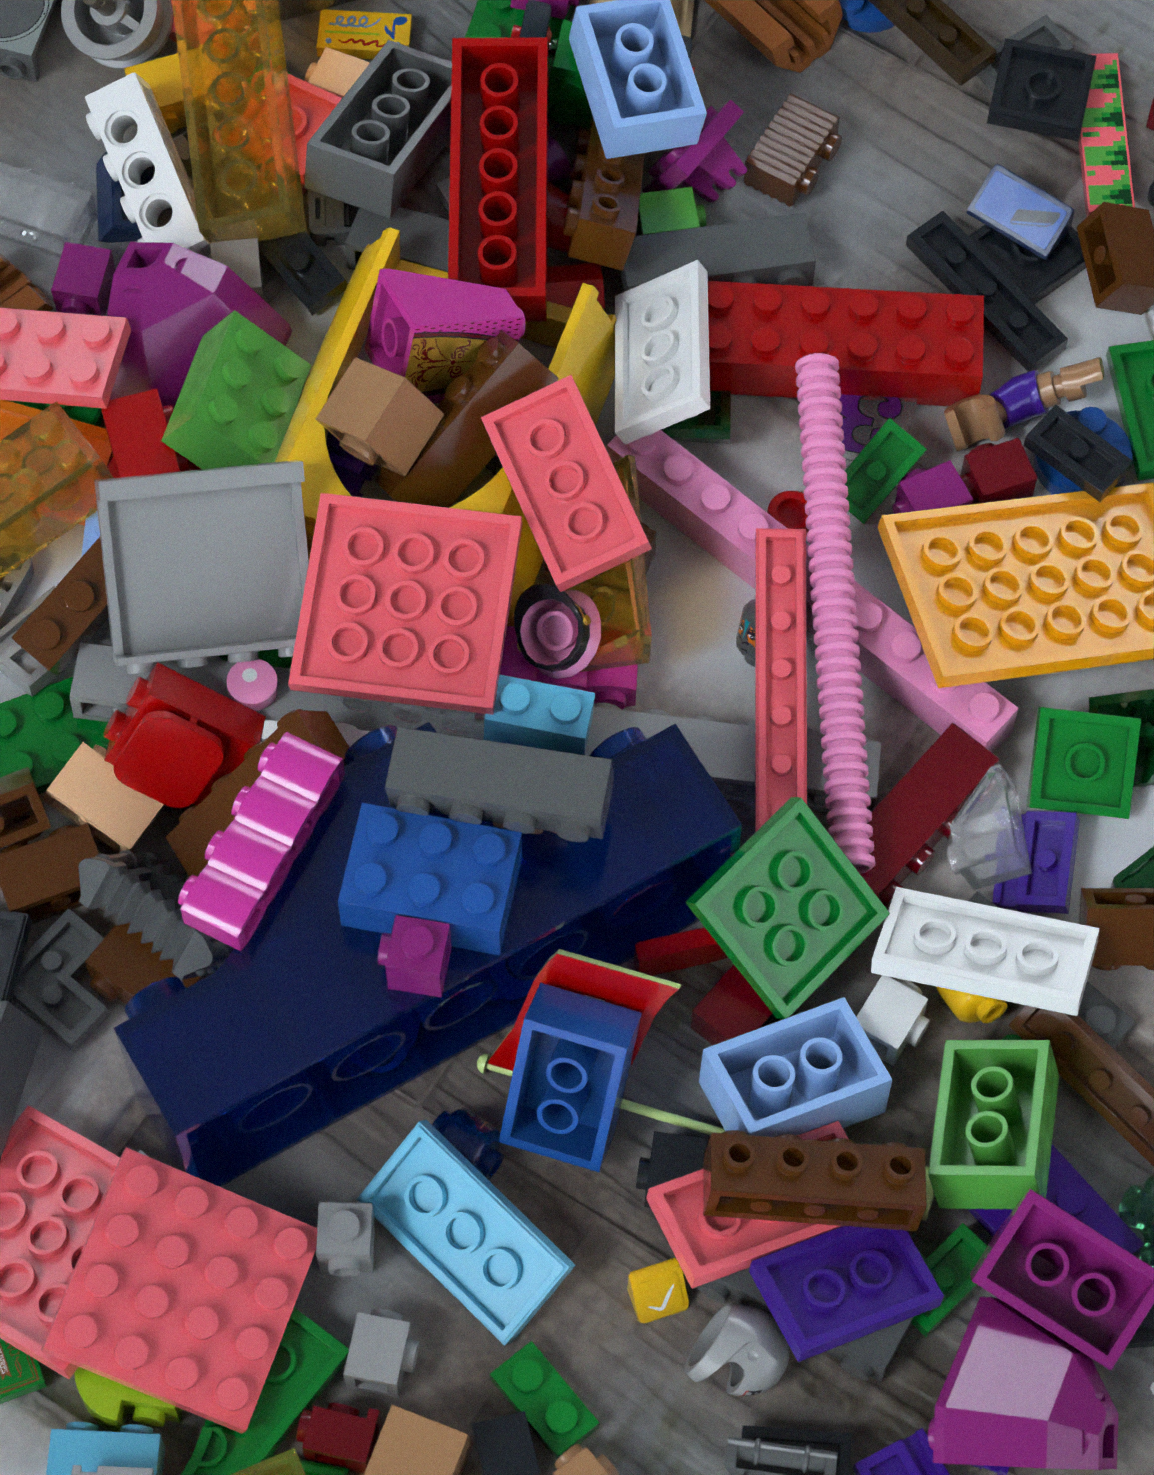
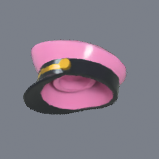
[514,583,601,679]

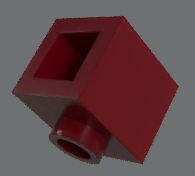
[960,438,1038,504]

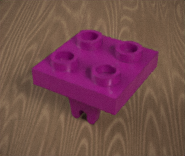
[642,99,747,203]

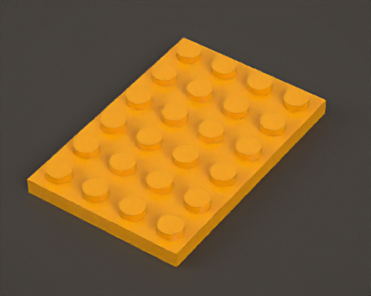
[877,482,1154,688]

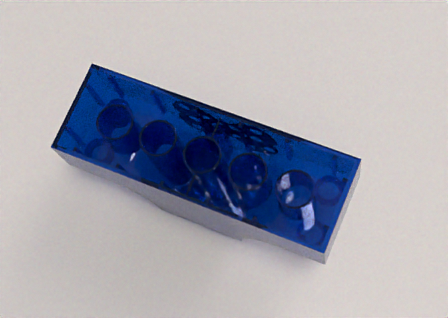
[114,722,742,1187]

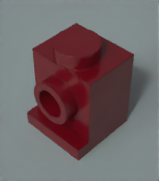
[296,1403,382,1474]

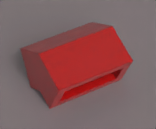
[547,263,605,310]

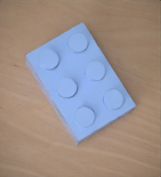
[569,0,707,159]
[699,997,892,1137]

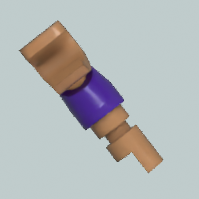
[944,357,1105,451]

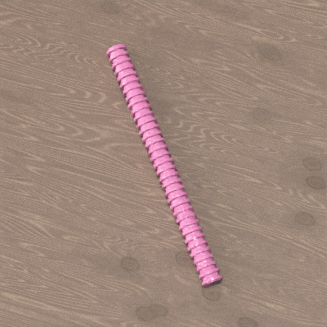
[795,353,875,874]

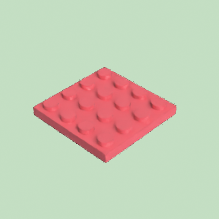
[288,493,523,715]
[0,1105,120,1379]
[41,1147,317,1434]

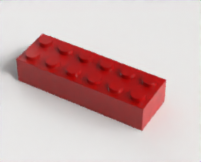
[448,37,549,322]
[708,281,984,406]

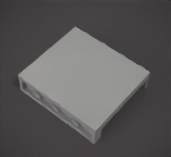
[94,460,309,674]

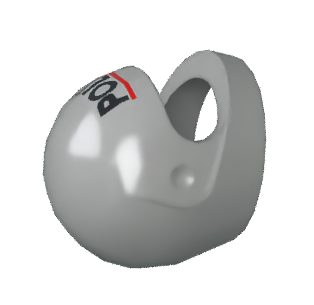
[684,1302,790,1397]

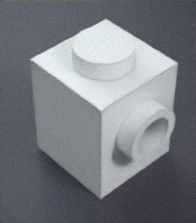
[856,975,930,1066]

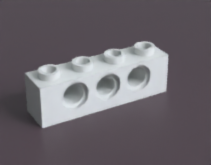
[85,72,215,256]

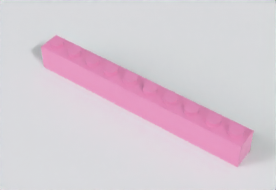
[607,430,1019,753]

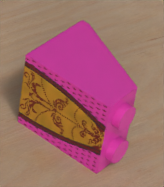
[364,268,526,404]

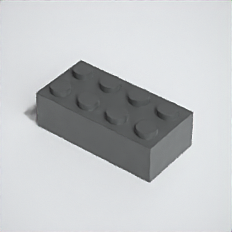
[304,40,452,219]

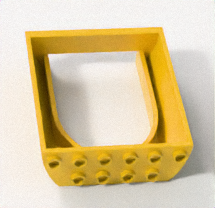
[275,227,616,626]

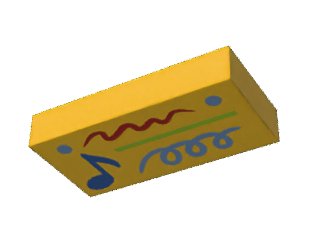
[316,9,412,60]

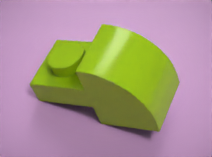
[74,1367,183,1432]

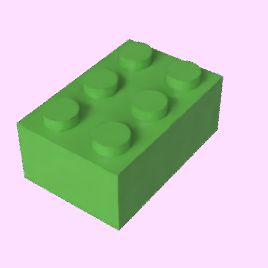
[162,310,311,469]
[928,1040,1059,1209]

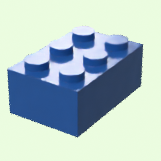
[338,803,522,956]
[499,983,642,1172]

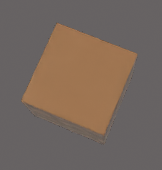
[315,357,444,476]
[364,1405,474,1475]

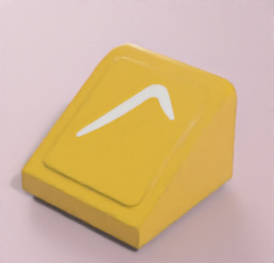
[627,1258,689,1324]

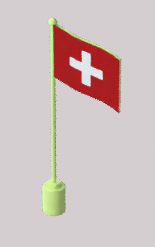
[477,949,935,1221]

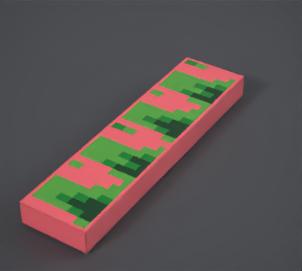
[1078,53,1135,217]

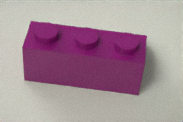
[970,1189,1154,1370]

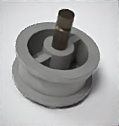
[61,0,173,70]

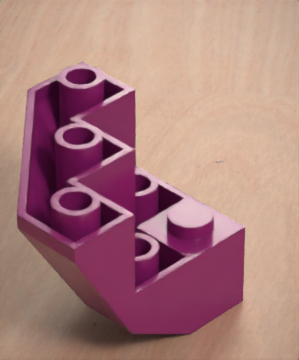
[107,242,293,410]
[928,1297,1119,1470]

